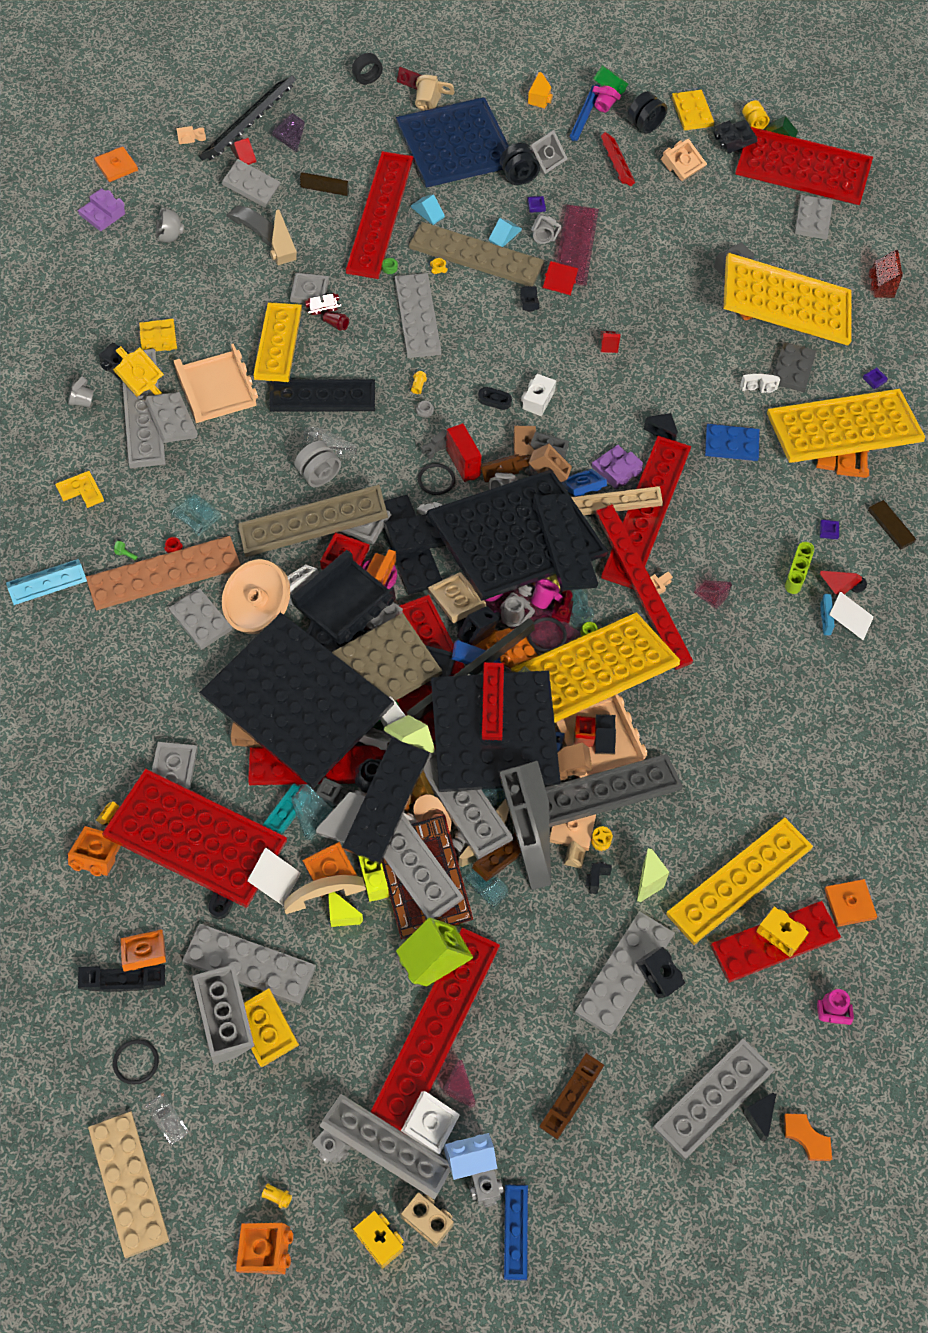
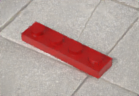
[601,132,636,186]
[482,662,504,740]

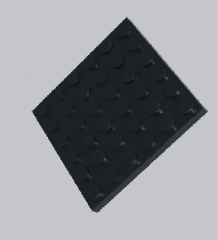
[431,670,561,792]

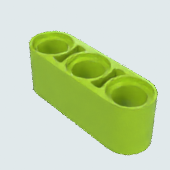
[785,542,814,594]

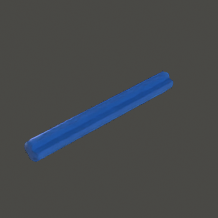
[569,85,599,141]

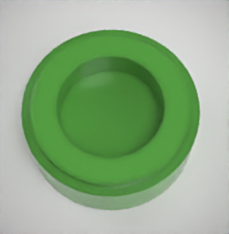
[382,258,398,274]

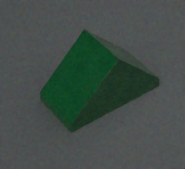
[766,116,798,138]

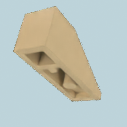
[270,210,297,265]

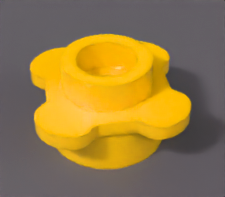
[430,258,448,274]

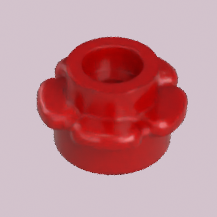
[164,537,183,553]

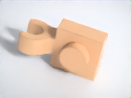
[176,126,206,144]
[650,572,673,595]

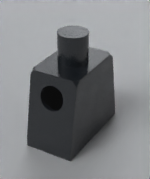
[457,606,501,646]

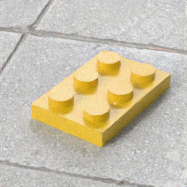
[671,90,714,130]
[244,988,299,1067]

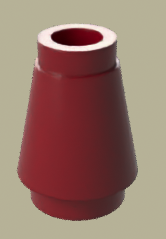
[323,312,349,331]

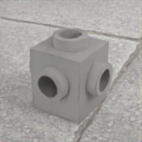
[312,1130,351,1164]
[469,1169,503,1207]

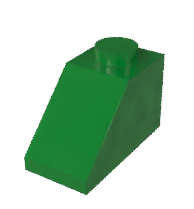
[593,65,628,95]

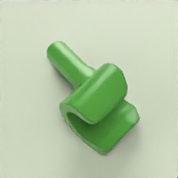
[114,541,138,561]

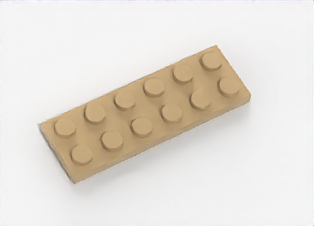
[88,1111,170,1258]

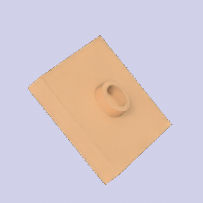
[550,814,596,851]

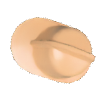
[414,794,452,841]

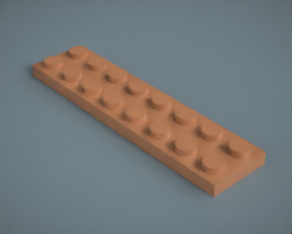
[86,536,241,610]

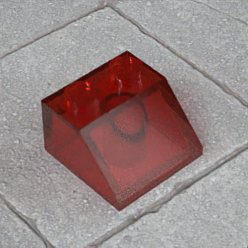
[869,250,903,298]

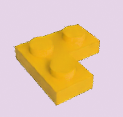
[55,471,104,508]

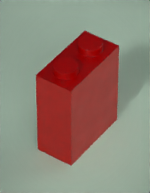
[446,423,482,482]

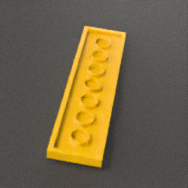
[666,818,813,945]

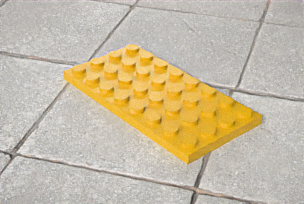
[723,253,851,345]
[767,389,925,463]
[511,612,680,723]

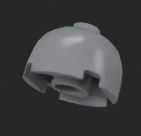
[156,208,184,243]

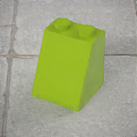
[396,917,473,987]

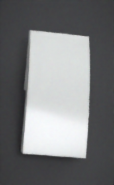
[740,374,780,393]

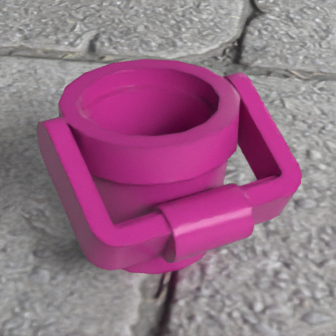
[592,85,621,113]
[531,579,564,609]
[817,989,854,1025]

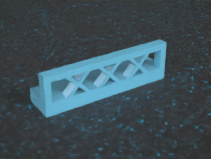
[6,559,87,605]

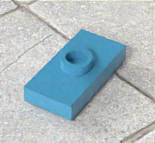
[820,594,835,635]

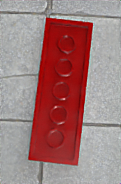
[710,901,841,983]

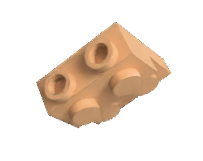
[661,139,707,181]

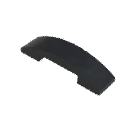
[78,965,165,992]

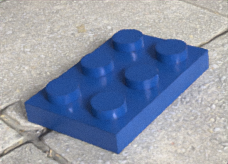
[705,424,760,461]

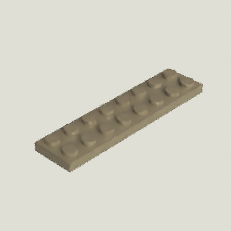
[409,222,544,286]
[238,484,388,557]

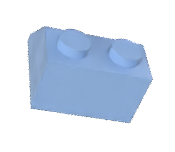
[444,1133,497,1180]

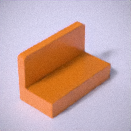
[367,549,396,586]

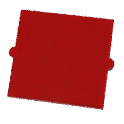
[543,261,578,296]

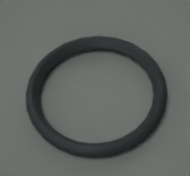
[418,463,456,495]
[527,617,567,652]
[113,1039,159,1085]

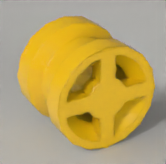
[591,826,613,851]

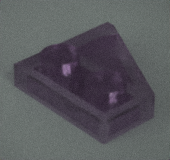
[272,113,305,152]

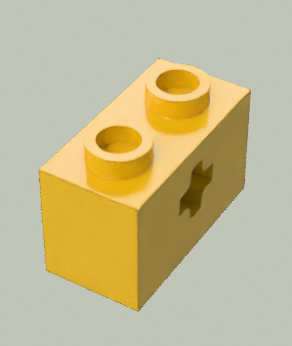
[756,906,809,958]
[353,1210,404,1269]

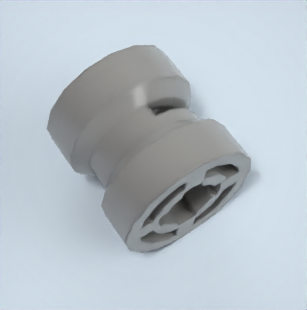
[450,830,468,857]

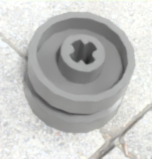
[294,441,341,487]

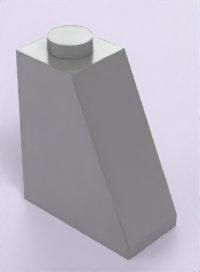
[316,791,367,843]

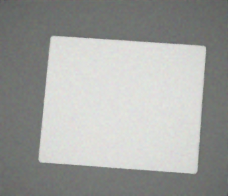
[830,592,873,640]
[248,848,301,906]

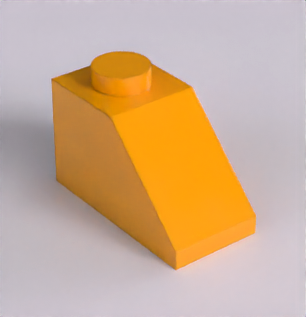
[528,72,553,109]

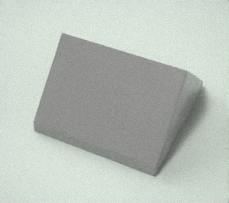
[530,130,568,174]

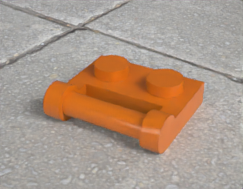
[836,451,869,478]

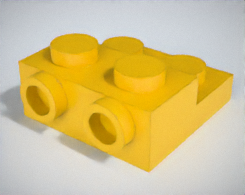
[139,319,177,351]

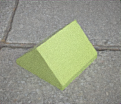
[383,715,435,753]
[637,848,669,902]

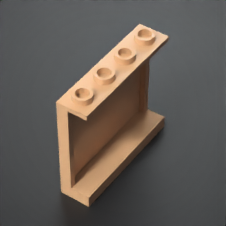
[173,344,258,423]
[555,694,647,779]

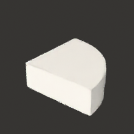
[417,502,442,515]

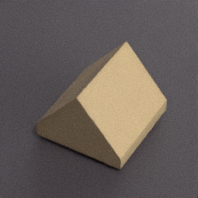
[564,841,586,868]

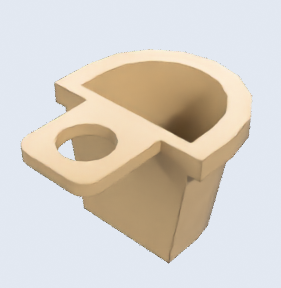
[415,75,455,111]

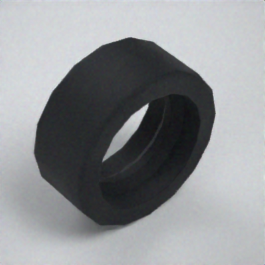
[352,53,383,85]

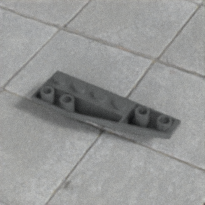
[498,761,551,890]

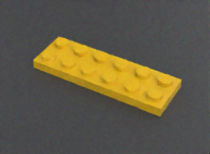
[253,303,302,382]

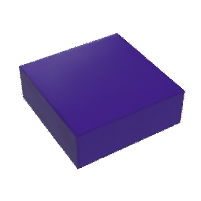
[527,196,546,213]
[863,367,888,389]
[820,520,839,540]

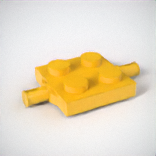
[113,346,164,397]

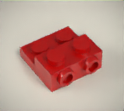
[320,532,370,570]

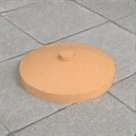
[222,559,290,634]

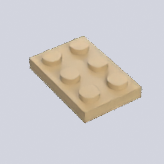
[428,572,486,623]

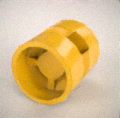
[742,100,770,129]

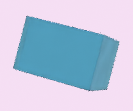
[411,194,445,225]
[489,218,522,247]

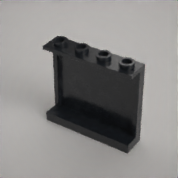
[292,550,396,646]

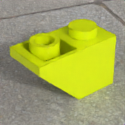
[359,856,389,902]

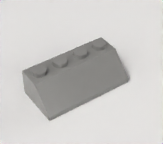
[192,964,254,1064]

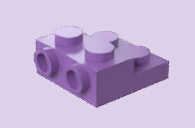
[78,188,125,231]
[591,445,643,489]

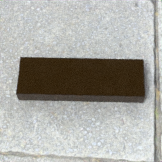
[300,172,349,196]
[868,500,916,550]

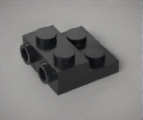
[714,120,758,154]

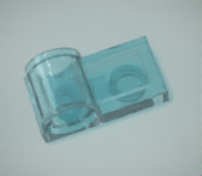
[570,589,594,627]
[465,870,508,908]

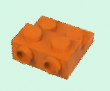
[489,628,538,668]
[68,826,121,876]
[236,1223,293,1274]

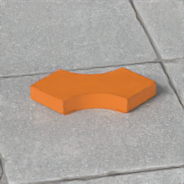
[784,1114,832,1161]

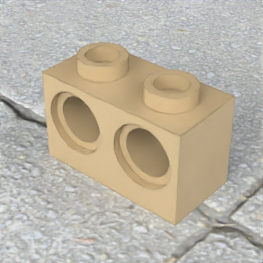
[401,1192,454,1247]

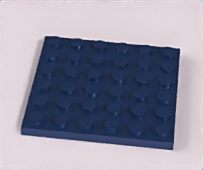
[396,97,509,188]

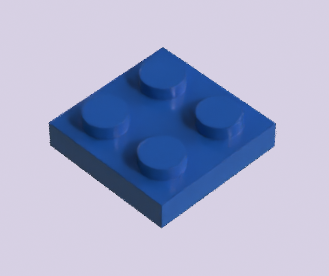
[561,469,607,496]

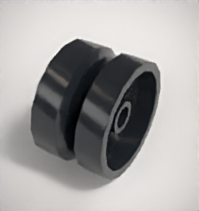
[627,91,668,134]
[500,143,540,185]

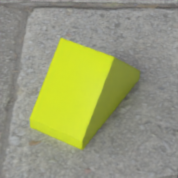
[329,892,363,927]

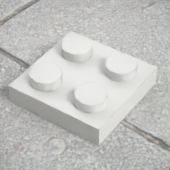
[401,1091,460,1154]

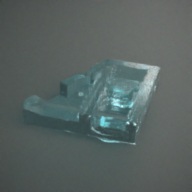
[291,784,333,840]

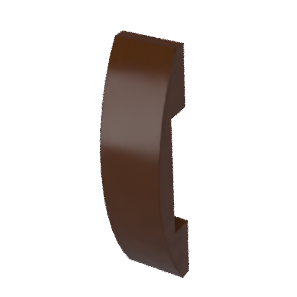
[539,1053,604,1140]

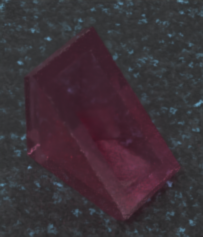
[694,580,732,610]
[443,1060,475,1108]

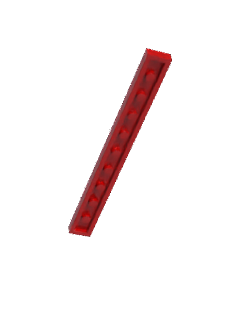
[595,504,693,670]

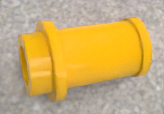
[411,371,427,394]
[262,1183,292,1208]

